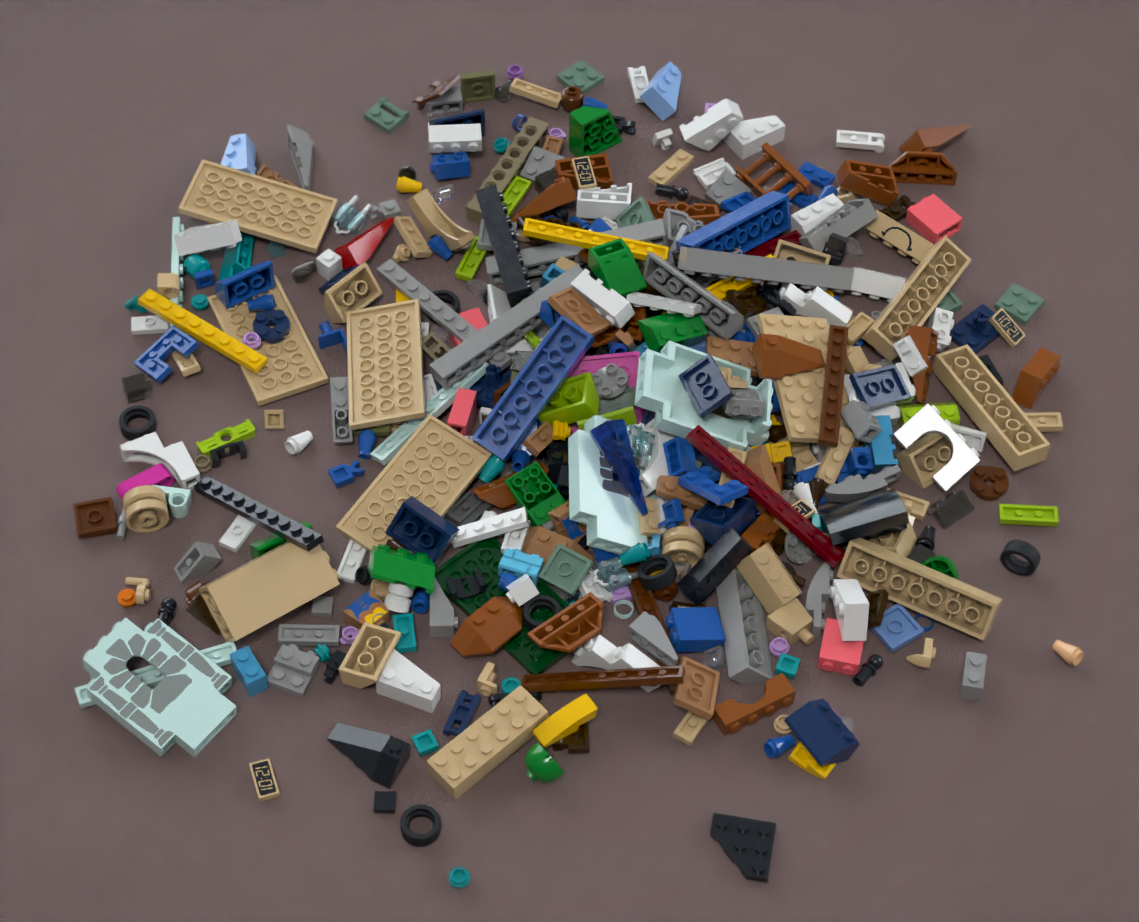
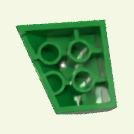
[569,106,623,157]
[367,544,435,594]

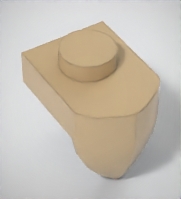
[906,638,936,669]

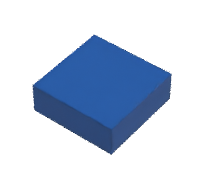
[194,269,215,289]

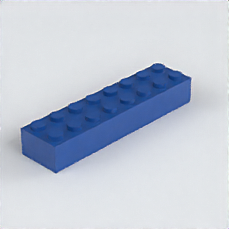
[676,190,791,279]
[472,315,594,463]

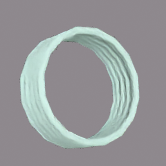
[614,599,634,619]

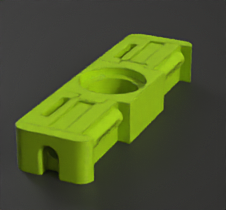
[196,419,256,457]

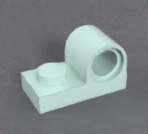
[152,485,192,518]

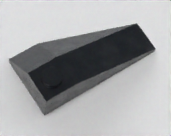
[327,722,410,789]

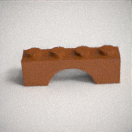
[712,673,796,736]

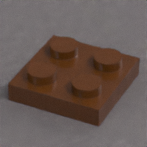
[73,496,118,539]

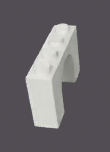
[893,404,980,493]

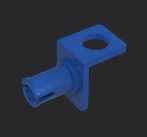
[318,321,347,354]

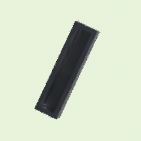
[677,527,753,605]

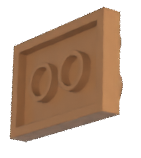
[547,286,610,336]
[673,656,720,720]

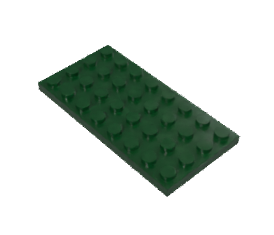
[435,537,569,675]

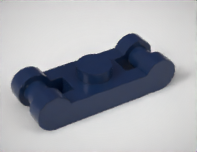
[443,690,482,736]

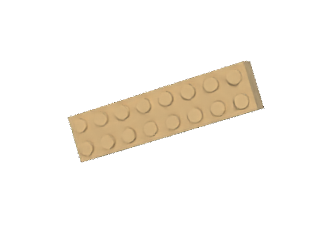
[863,236,972,362]
[932,344,1050,471]
[837,538,1003,641]

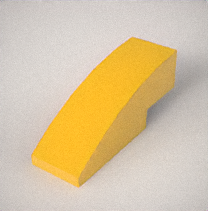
[532,693,598,748]

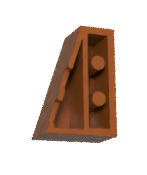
[554,153,614,190]
[836,159,899,206]
[1012,347,1061,410]
[742,511,782,559]

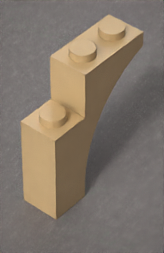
[406,188,475,252]

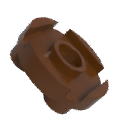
[969,466,1009,501]

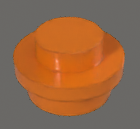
[117,589,136,608]

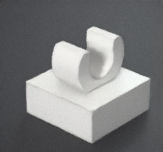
[652,128,673,151]

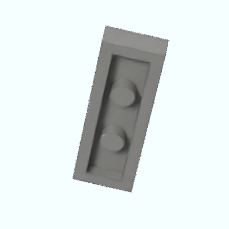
[278,624,340,647]

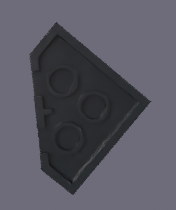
[710,813,776,883]

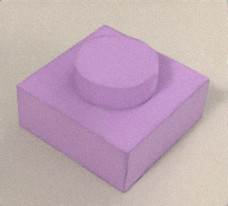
[609,583,632,605]

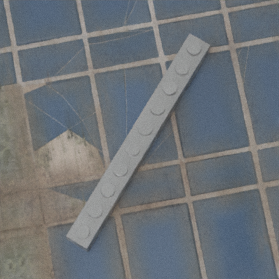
[485,219,668,285]
[678,246,854,293]
[430,264,583,389]

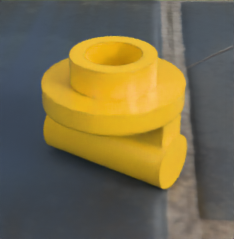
[552,420,571,441]

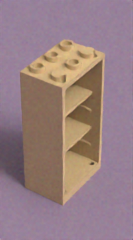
[198,541,340,643]

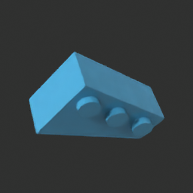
[863,415,898,475]

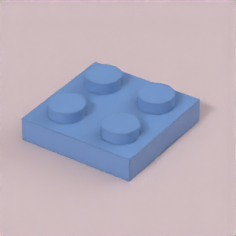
[870,604,924,653]

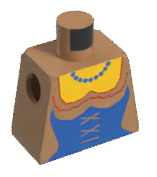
[548,501,587,543]
[343,589,392,630]

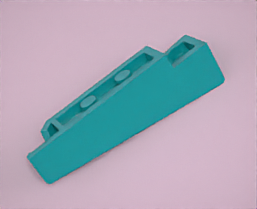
[218,231,254,281]

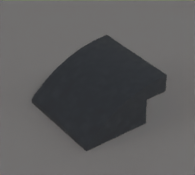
[818,489,909,548]

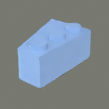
[639,61,682,121]
[220,133,257,175]

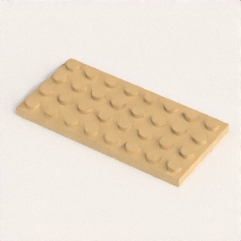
[178,159,338,254]
[207,275,329,406]
[346,299,426,430]
[757,313,860,445]
[336,414,492,554]

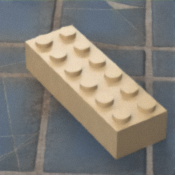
[426,685,549,800]

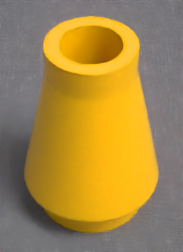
[396,176,422,193]

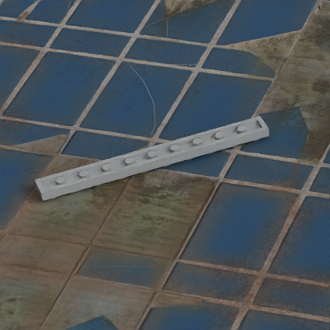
[377,259,513,371]

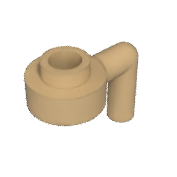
[125,577,151,605]

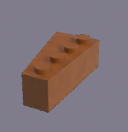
[645,199,720,226]

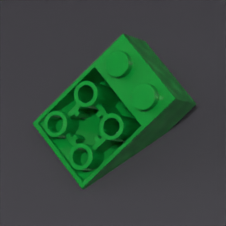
[588,238,647,296]
[504,461,566,527]

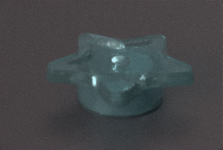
[264,241,287,259]

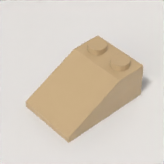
[844,522,917,558]

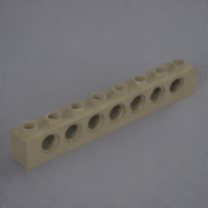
[465,117,549,224]

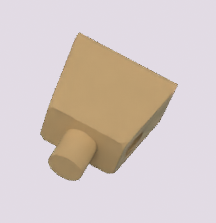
[766,597,815,645]

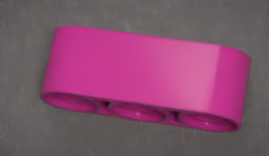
[116,463,175,501]

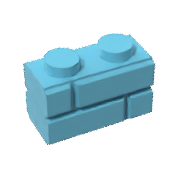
[498,548,544,586]

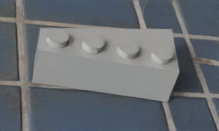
[799,198,878,252]

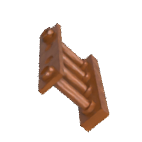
[734,142,813,200]

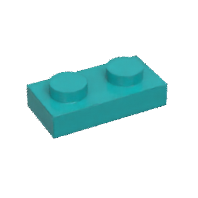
[392,613,417,653]

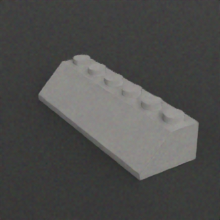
[643,252,744,340]
[715,568,773,685]

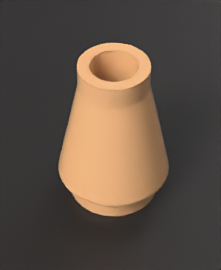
[1052,640,1084,666]

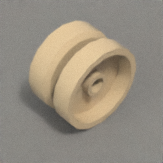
[123,485,169,533]
[661,526,705,574]

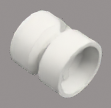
[384,581,414,613]

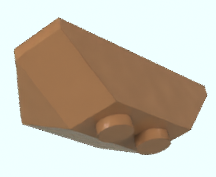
[744,444,783,516]
[522,526,593,566]

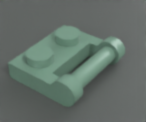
[363,97,410,134]

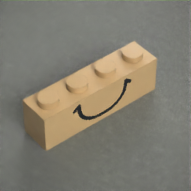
[865,210,934,265]

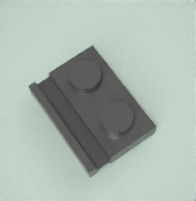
[445,489,492,526]

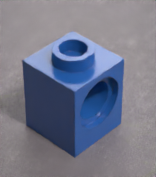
[846,447,873,478]

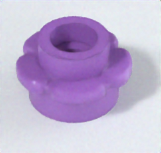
[507,65,524,80]

